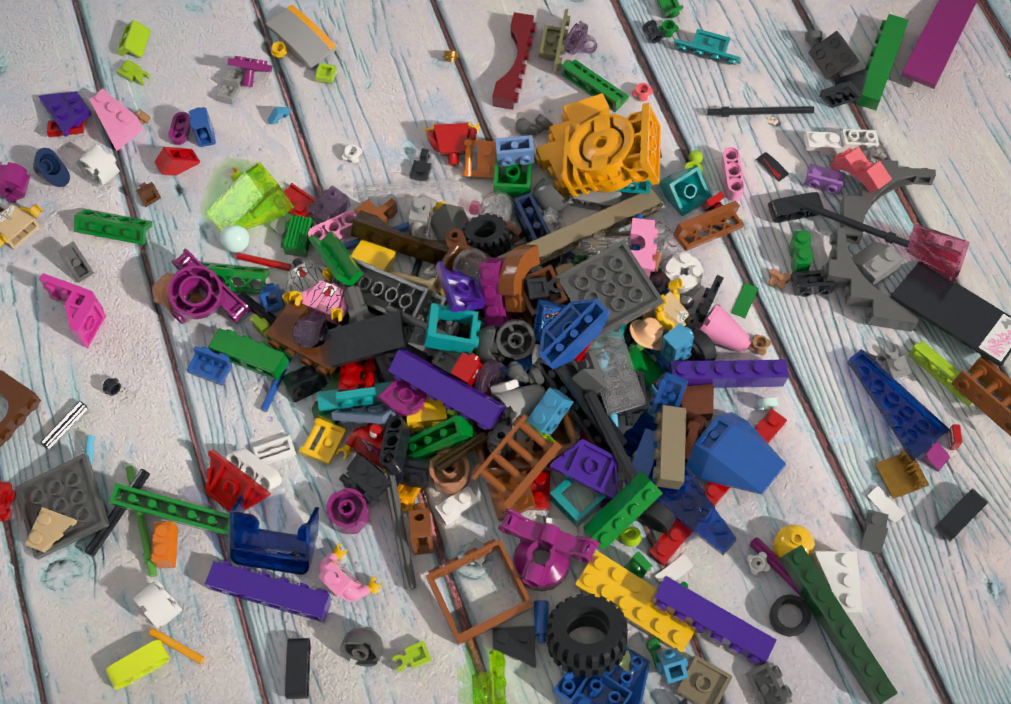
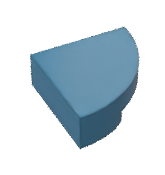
[267,107,291,124]

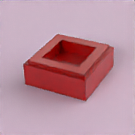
[948,424,963,450]

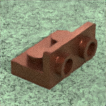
[685,411,706,460]

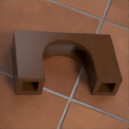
[265,300,342,377]
[0,370,41,448]

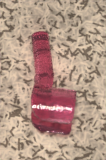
[469,201,488,215]

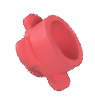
[632,83,653,101]

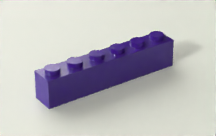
[388,349,506,430]
[667,359,789,388]
[205,560,332,623]
[650,576,777,665]

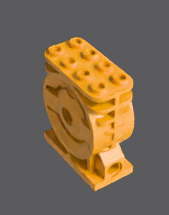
[560,103,661,197]

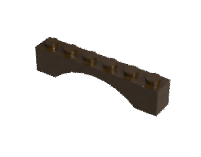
[350,210,449,265]

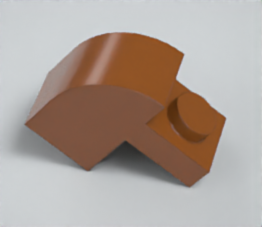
[354,198,398,224]

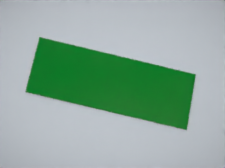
[731,283,759,318]

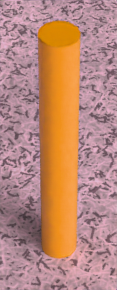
[149,627,205,665]

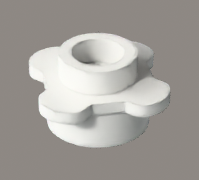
[342,145,362,163]
[747,552,770,575]

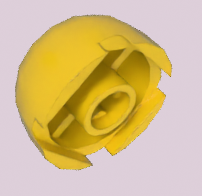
[772,524,815,558]

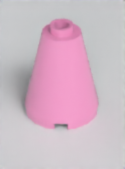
[698,303,751,352]

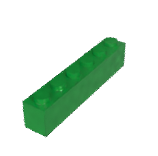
[856,14,909,111]
[109,483,236,538]

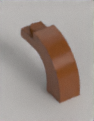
[498,244,540,312]

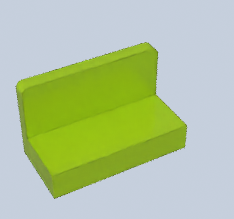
[116,19,151,58]

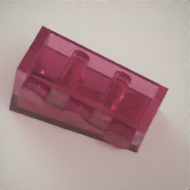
[904,224,970,283]

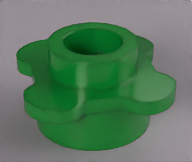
[658,20,679,38]

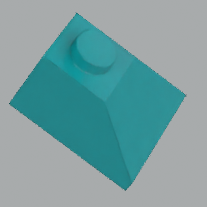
[659,166,711,216]

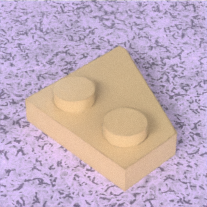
[25,507,77,553]

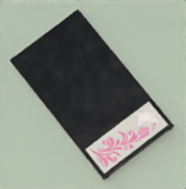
[890,260,1011,367]

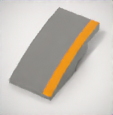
[265,4,338,68]

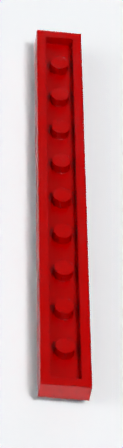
[648,408,787,566]

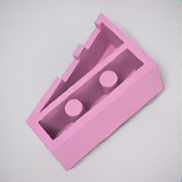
[89,88,143,152]

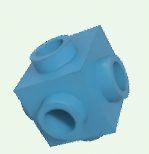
[656,647,689,684]

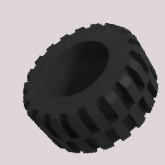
[547,593,628,678]

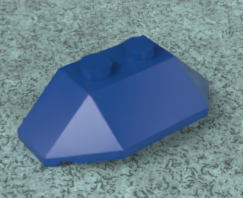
[539,298,610,369]

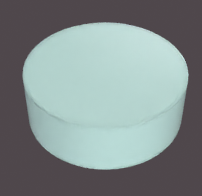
[757,398,778,411]

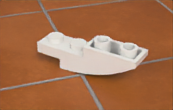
[804,129,879,155]

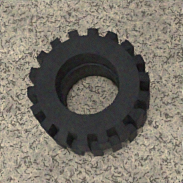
[462,213,511,258]

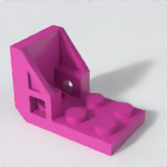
[39,273,106,348]

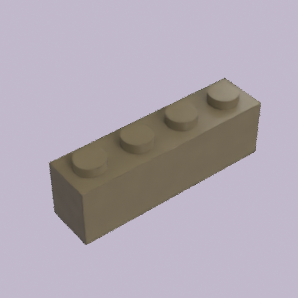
[653,405,686,490]

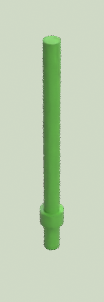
[125,466,157,578]

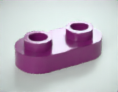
[168,112,191,145]

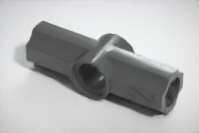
[344,286,370,323]

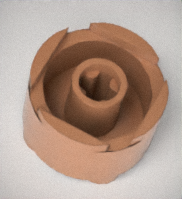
[429,449,470,495]

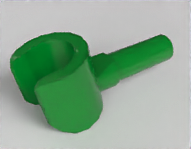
[646,637,661,669]

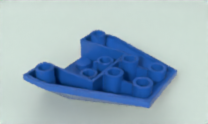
[685,412,786,495]
[553,647,651,704]

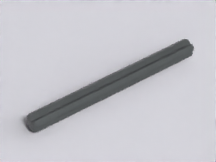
[383,471,417,590]

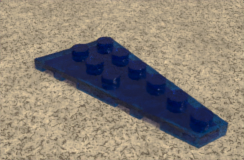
[847,349,950,461]
[649,460,736,555]

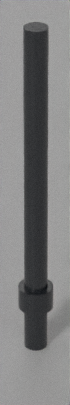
[707,106,814,117]
[801,201,910,248]

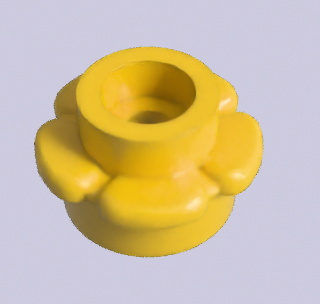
[271,41,288,58]

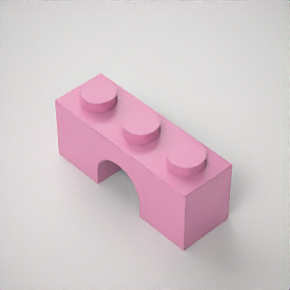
[629,218,658,278]

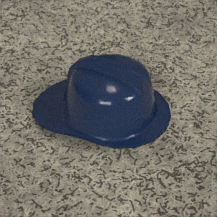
[33,147,70,187]

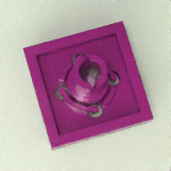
[227,56,272,87]

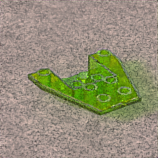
[206,161,294,232]

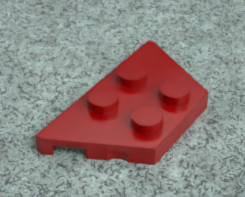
[205,449,271,516]

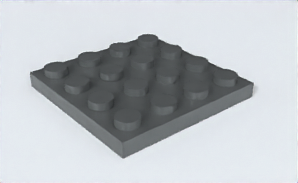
[557,240,664,341]
[15,453,110,560]

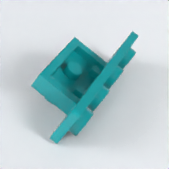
[674,29,742,65]
[317,381,393,411]

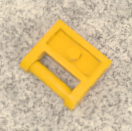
[298,418,347,466]

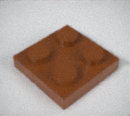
[487,471,537,521]

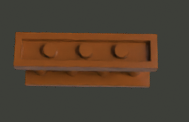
[951,356,1011,436]
[471,414,563,509]

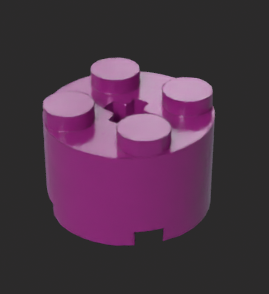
[0,162,31,203]
[326,488,369,534]

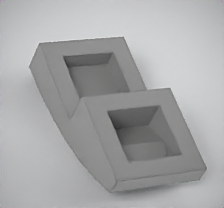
[216,68,244,104]

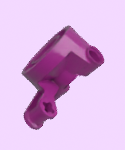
[168,249,251,324]
[498,509,600,592]

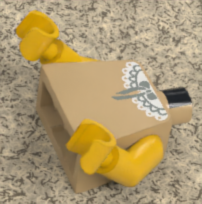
[0,204,44,250]
[646,278,692,334]

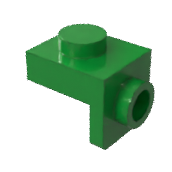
[656,0,684,19]

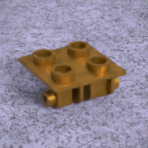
[875,449,929,499]

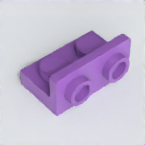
[804,163,846,194]

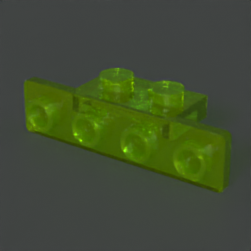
[472,650,507,704]

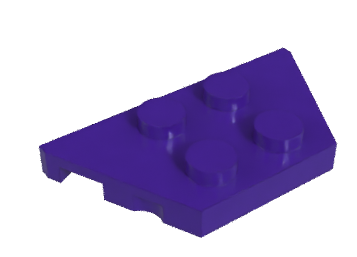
[38,91,92,137]
[435,261,486,312]
[548,439,619,500]

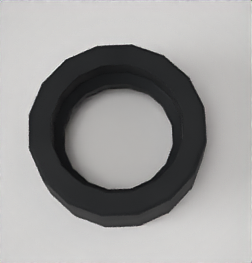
[688,329,717,361]
[638,501,676,533]
[769,594,811,637]

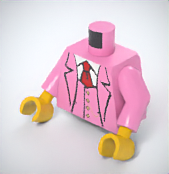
[289,277,349,325]
[318,543,382,602]

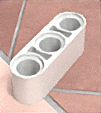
[226,448,282,491]

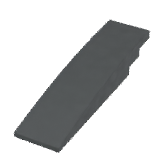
[333,257,463,336]

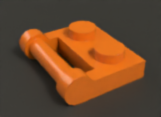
[462,139,496,178]

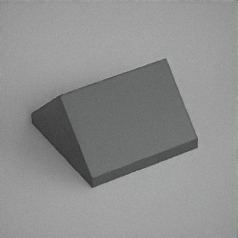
[430,204,469,240]

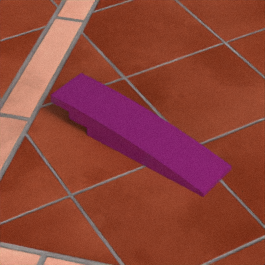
[901,0,978,89]

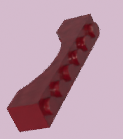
[492,12,537,110]

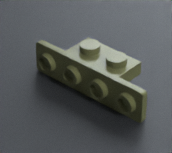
[538,9,571,74]

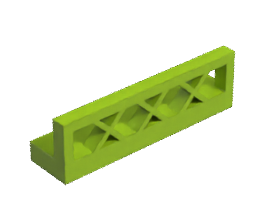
[908,340,972,407]

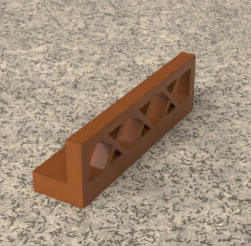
[673,201,744,251]

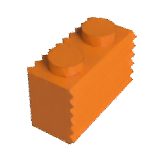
[150,521,178,568]

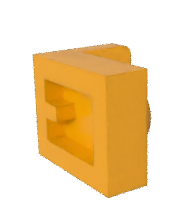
[397,484,421,512]

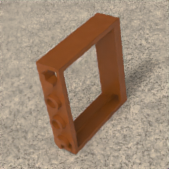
[426,539,534,646]

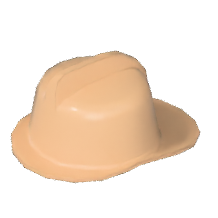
[630,317,664,351]

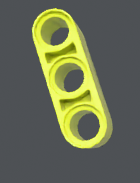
[105,640,170,690]

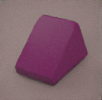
[922,441,950,472]

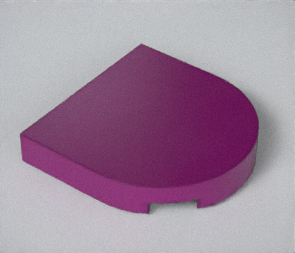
[378,379,426,416]

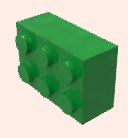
[493,156,533,198]

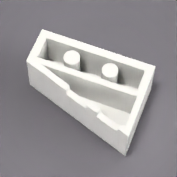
[811,551,863,619]

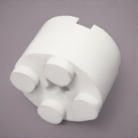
[76,144,120,188]
[665,253,703,297]
[133,579,182,629]

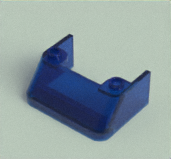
[230,495,319,575]

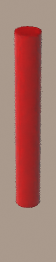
[236,252,291,271]

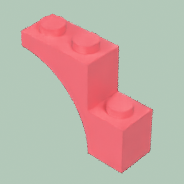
[829,147,892,193]

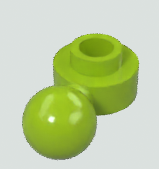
[684,150,703,173]
[613,527,641,547]

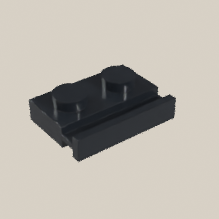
[395,456,429,489]

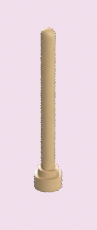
[388,270,442,294]

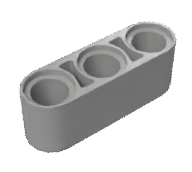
[568,189,623,211]

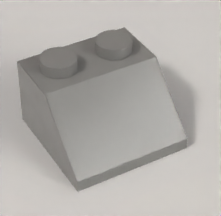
[852,242,904,287]

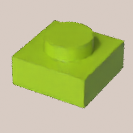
[315,63,337,84]

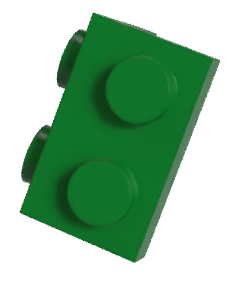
[622,341,664,387]

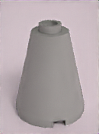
[491,384,546,428]

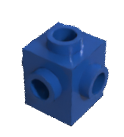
[258,283,285,312]

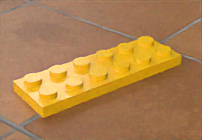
[574,550,695,654]

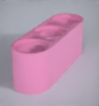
[721,147,744,201]
[308,211,357,249]

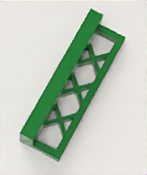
[561,59,629,112]
[74,208,152,245]
[308,231,363,287]
[201,262,269,294]

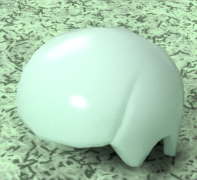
[220,225,250,253]

